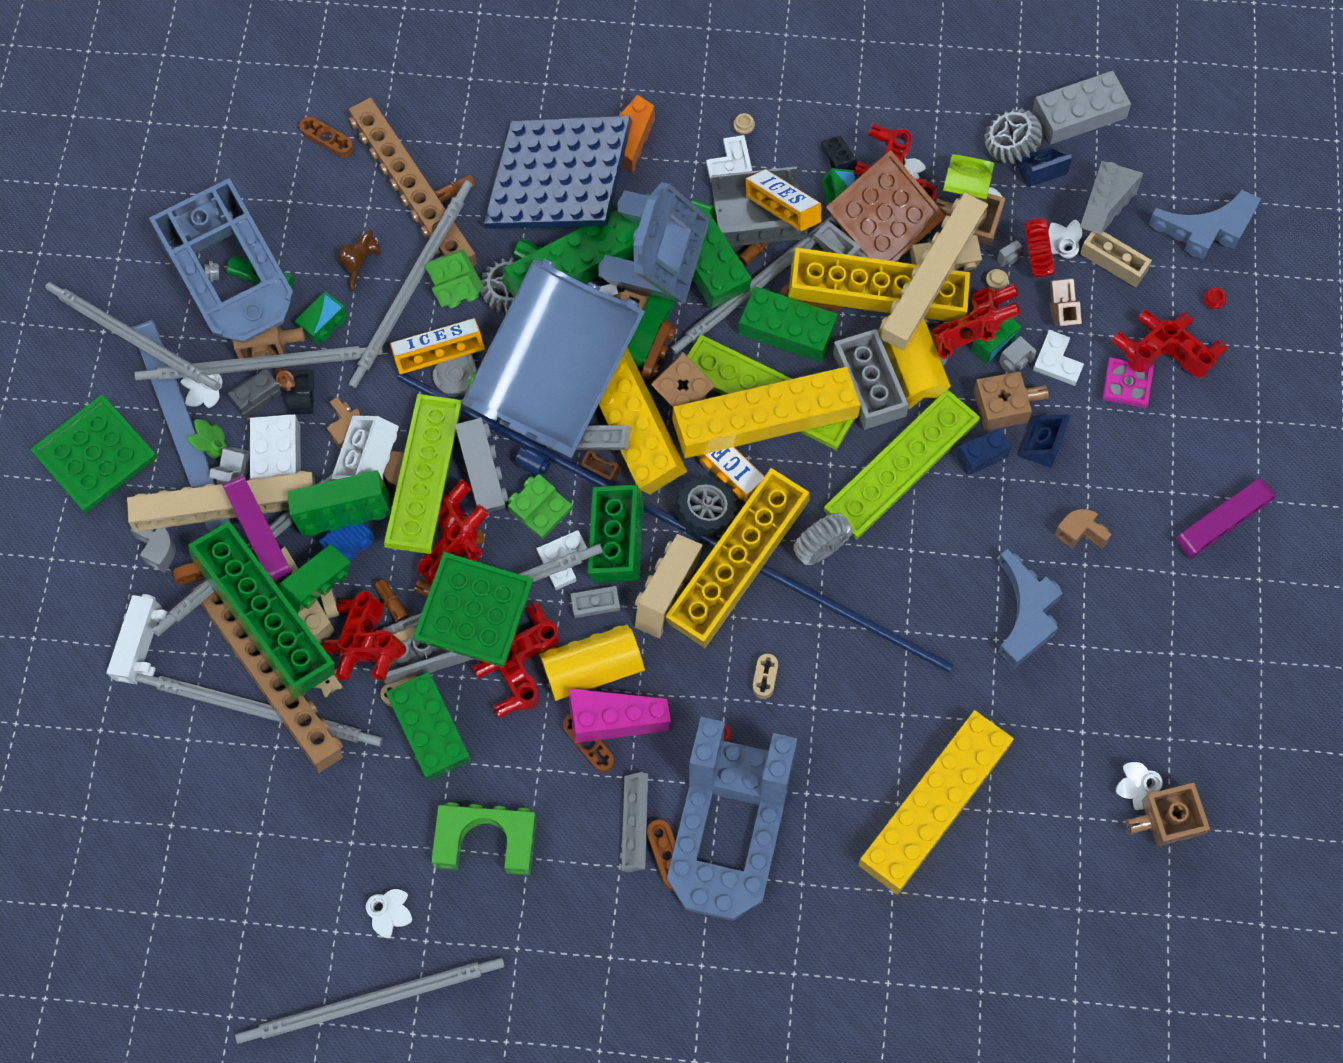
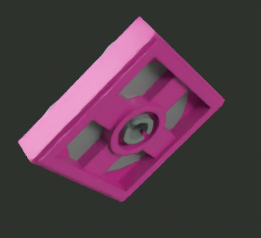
[1102,357,1154,408]

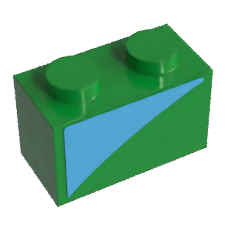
[822,168,856,217]
[295,291,348,346]
[971,318,1022,365]

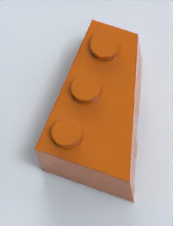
[619,95,655,174]

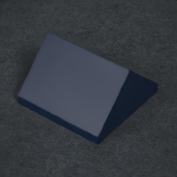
[1015,146,1072,187]
[1019,414,1070,468]

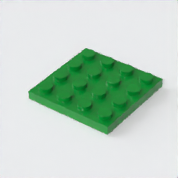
[30,395,158,514]
[413,552,533,668]

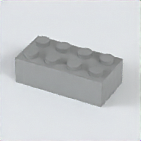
[1032,71,1131,145]
[833,329,909,430]

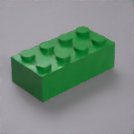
[693,209,752,309]
[739,286,838,363]
[287,470,391,536]
[588,485,644,583]
[386,672,471,782]

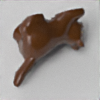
[337,230,382,291]

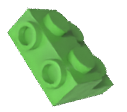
[424,249,484,308]
[508,474,573,540]

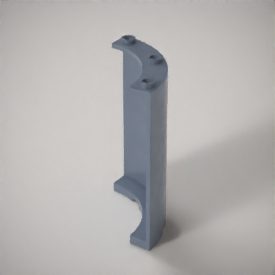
[461,259,645,458]

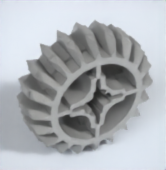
[984,108,1043,164]
[481,257,514,314]
[793,513,853,565]

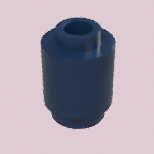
[515,447,551,475]

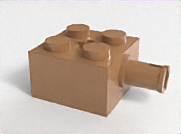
[936,193,1006,246]
[233,326,305,359]
[651,352,715,407]
[973,372,1048,431]
[1126,783,1210,847]

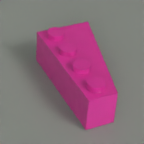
[568,689,671,743]

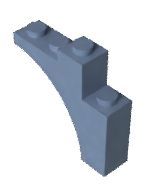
[1149,189,1261,260]
[998,549,1063,669]

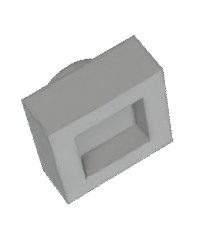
[997,240,1022,267]

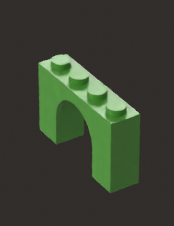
[431,803,537,875]

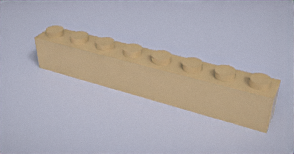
[880,193,988,351]
[127,471,316,532]

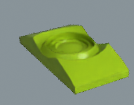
[943,154,994,199]

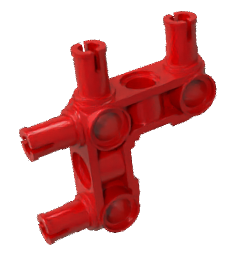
[853,123,937,201]
[932,283,1021,359]
[1111,309,1227,378]
[418,479,490,584]
[322,591,406,681]
[472,602,560,719]

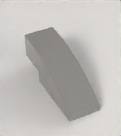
[814,221,868,258]

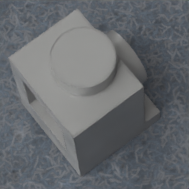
[999,336,1037,373]

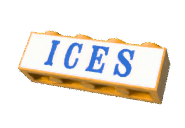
[745,169,822,231]
[390,318,485,375]
[697,447,765,503]

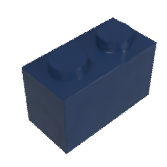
[957,428,1011,476]

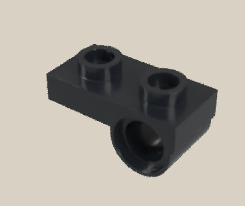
[821,136,857,170]
[287,370,314,415]

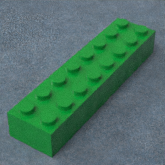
[503,193,650,298]
[188,521,335,700]

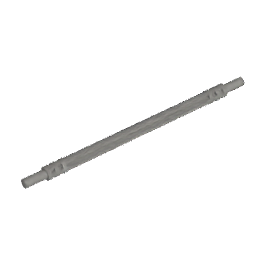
[348,180,473,389]
[670,217,838,355]
[45,282,220,391]
[135,346,383,381]
[152,473,333,637]
[383,544,603,634]
[135,673,383,747]
[235,958,505,1044]

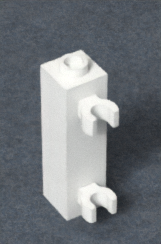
[107,594,169,685]

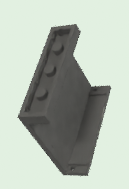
[712,166,808,247]

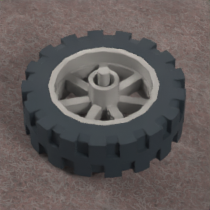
[674,476,737,538]

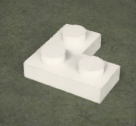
[706,135,752,182]
[1033,330,1084,386]
[536,530,587,590]

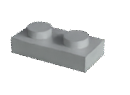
[571,586,620,618]

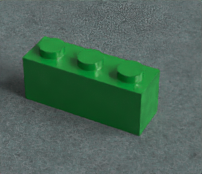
[280,544,351,613]

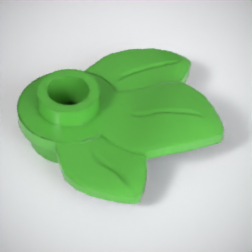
[187,419,227,458]

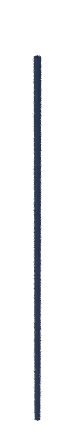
[397,373,954,673]

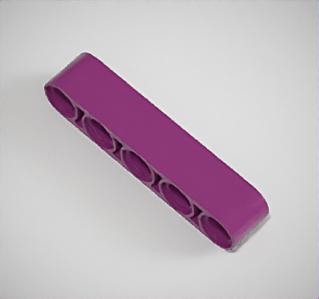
[222,475,293,582]
[1175,478,1276,558]

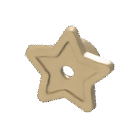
[314,669,342,697]

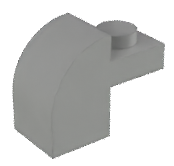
[209,447,250,484]
[131,528,176,573]

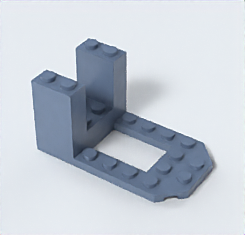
[149,178,294,343]
[598,182,710,304]
[667,717,797,921]

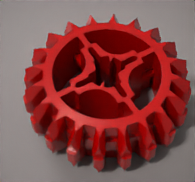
[1025,218,1055,278]

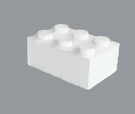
[250,414,301,479]
[331,416,399,480]

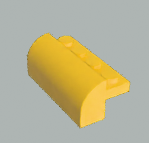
[877,315,951,409]
[539,624,645,701]

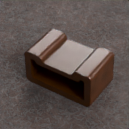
[581,449,622,482]

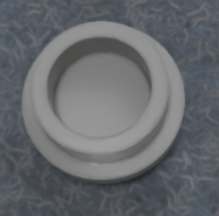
[205,261,219,283]

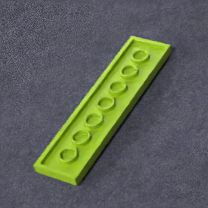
[688,335,855,451]
[823,390,981,540]
[384,394,462,554]

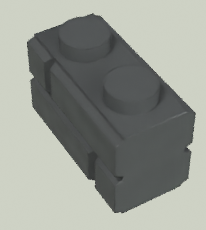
[228,368,282,419]

